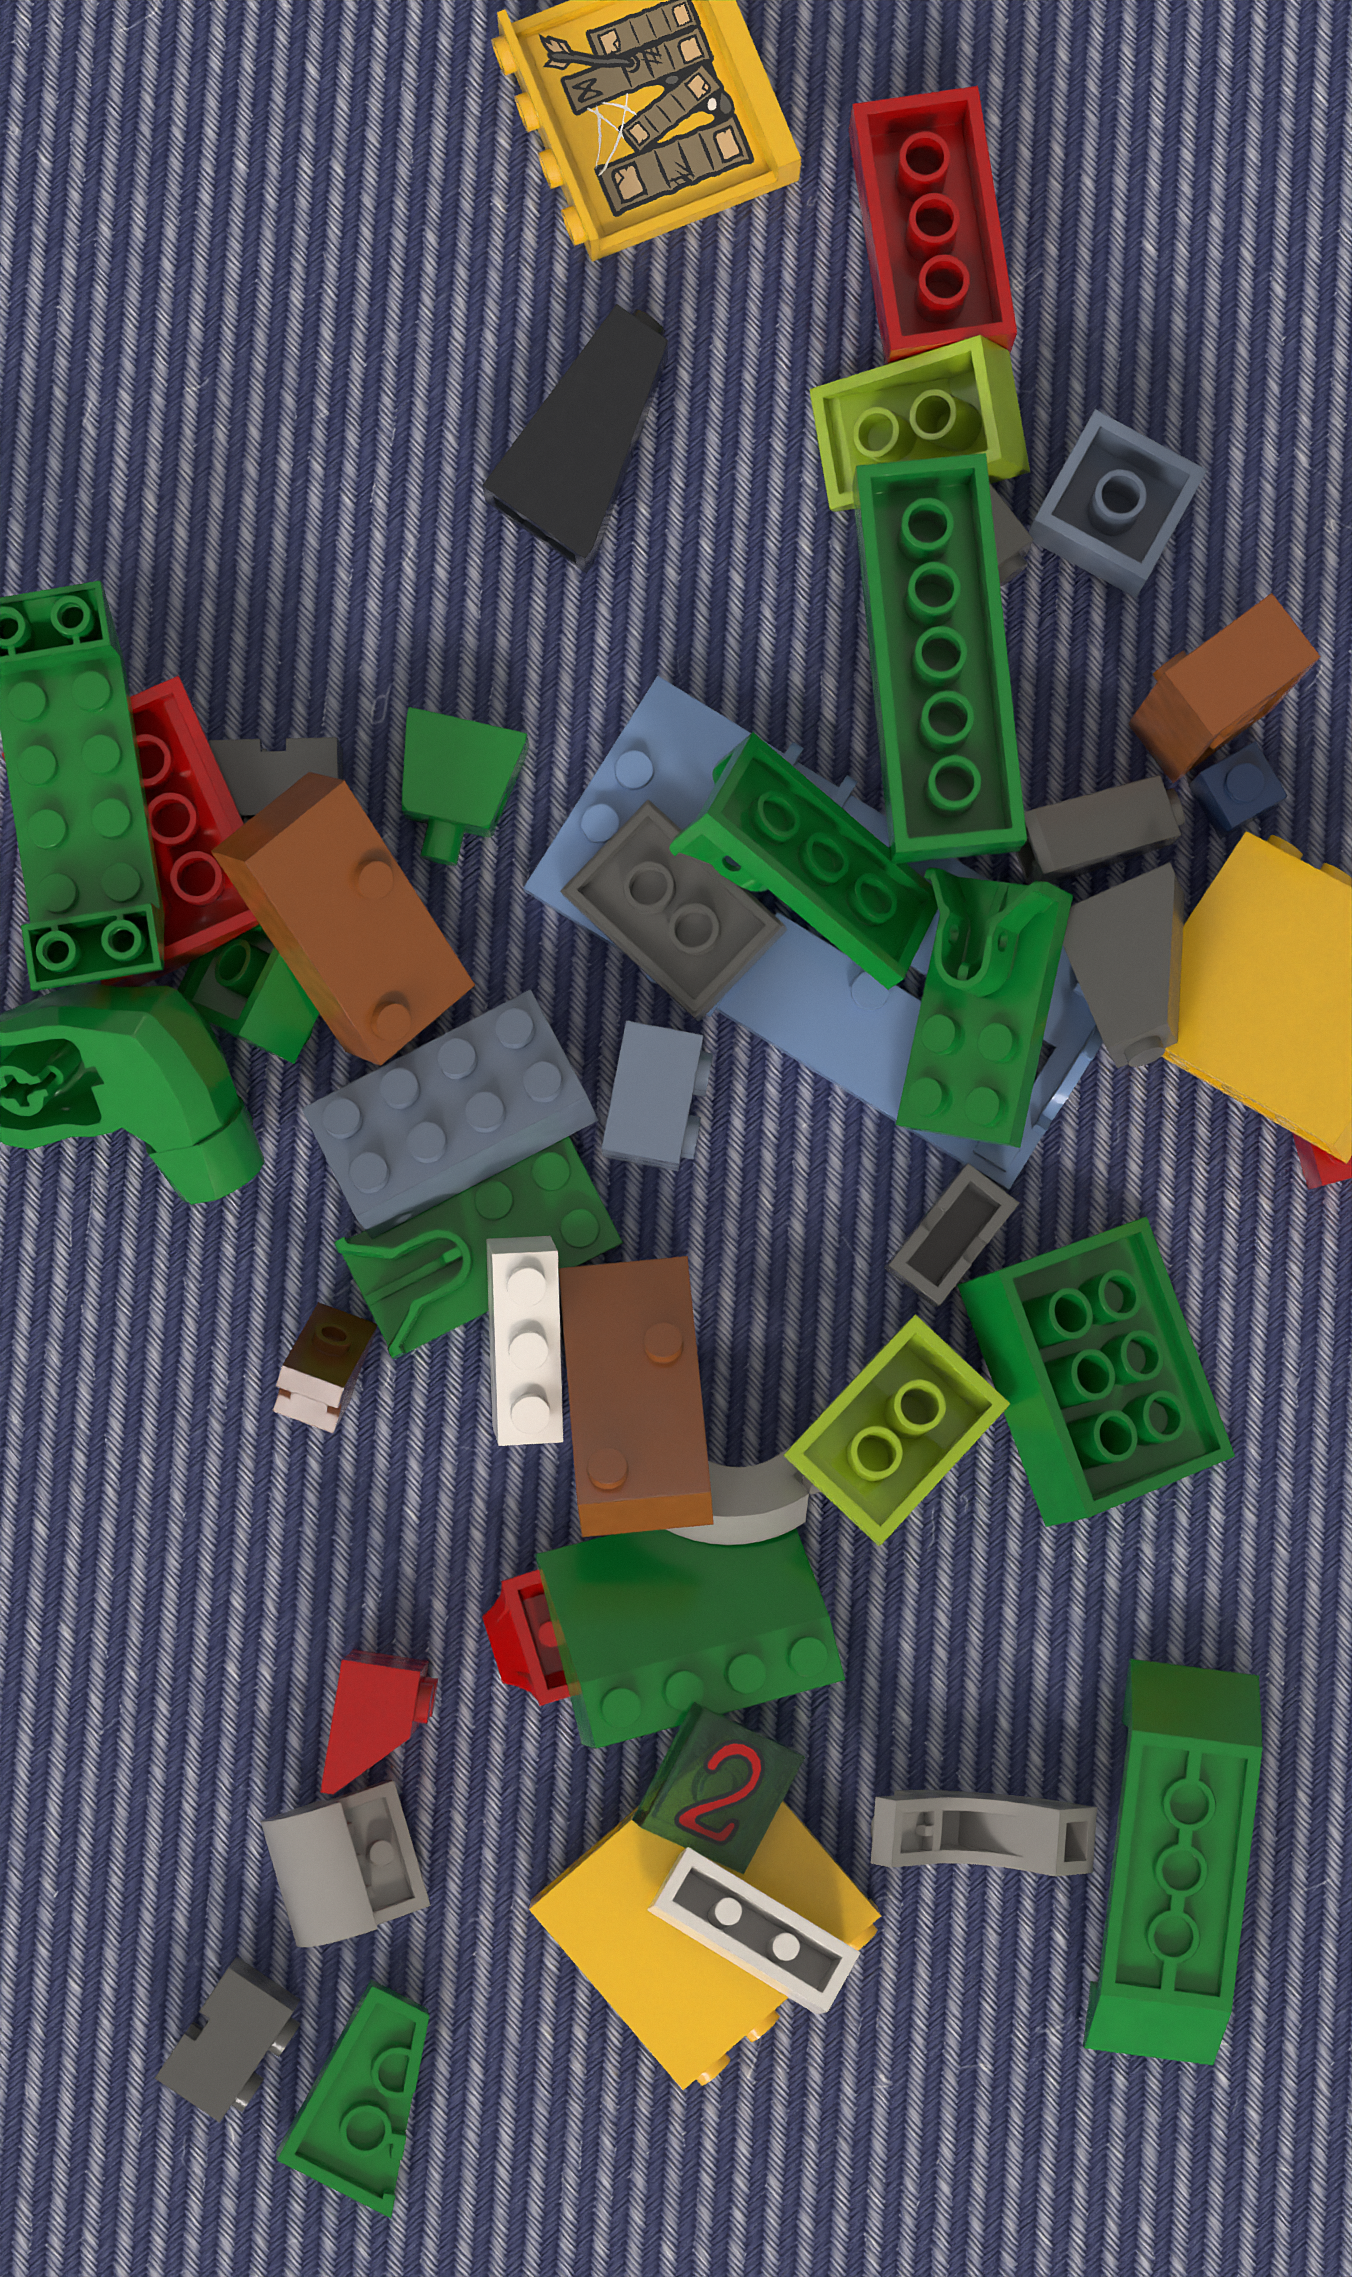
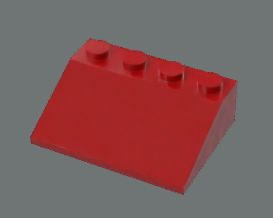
[1,675,259,987]

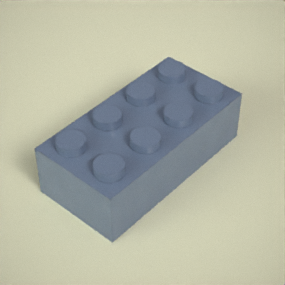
[302,989,598,1239]

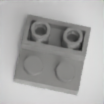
[260,1780,431,1947]

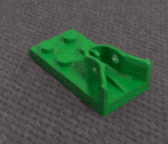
[669,732,938,990]
[895,867,1073,1148]
[334,1136,623,1359]

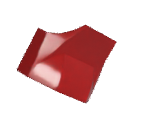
[482,1569,570,1706]

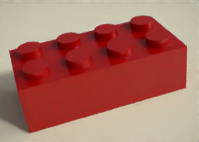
[848,86,1017,365]

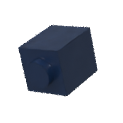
[1188,741,1288,839]

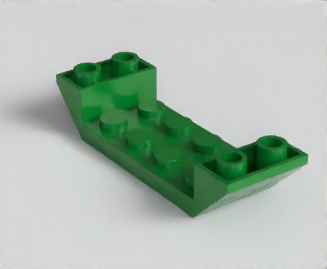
[0,581,164,991]
[1083,1658,1263,2065]

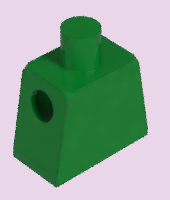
[402,707,530,866]

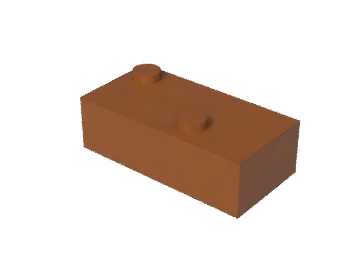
[1128,593,1321,783]
[211,772,475,1066]
[559,1256,714,1537]

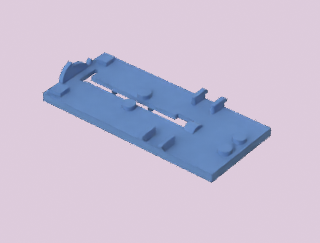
[523,676,1103,1191]

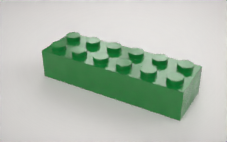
[852,453,1027,864]

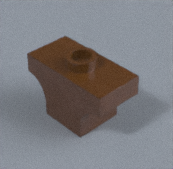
[273,1302,378,1433]

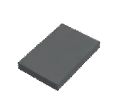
[560,799,787,1022]

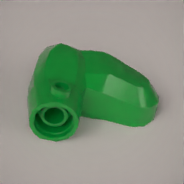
[0,984,265,1205]

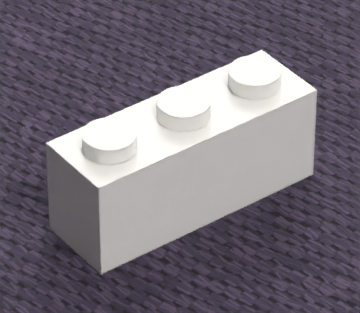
[486,1236,563,1446]
[647,1847,860,2015]

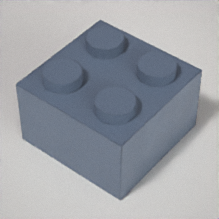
[1028,409,1207,598]
[602,1021,713,1172]

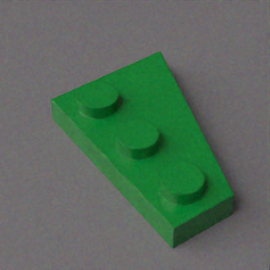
[276,1979,429,2218]

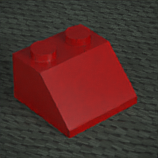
[320,1649,438,1794]

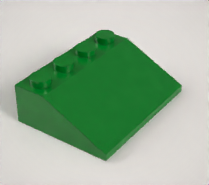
[957,1216,1235,1527]
[535,1528,845,1749]

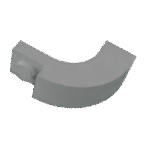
[666,1446,820,1545]
[871,1790,1097,1877]

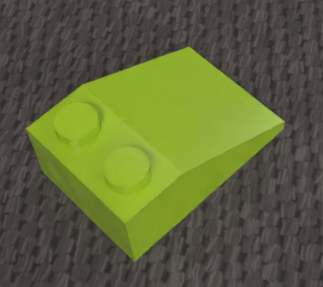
[809,335,1030,512]
[783,1314,1010,1546]

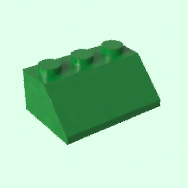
[177,924,319,1064]

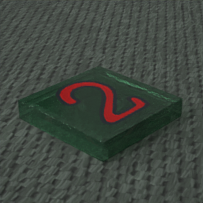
[632,1702,805,1874]

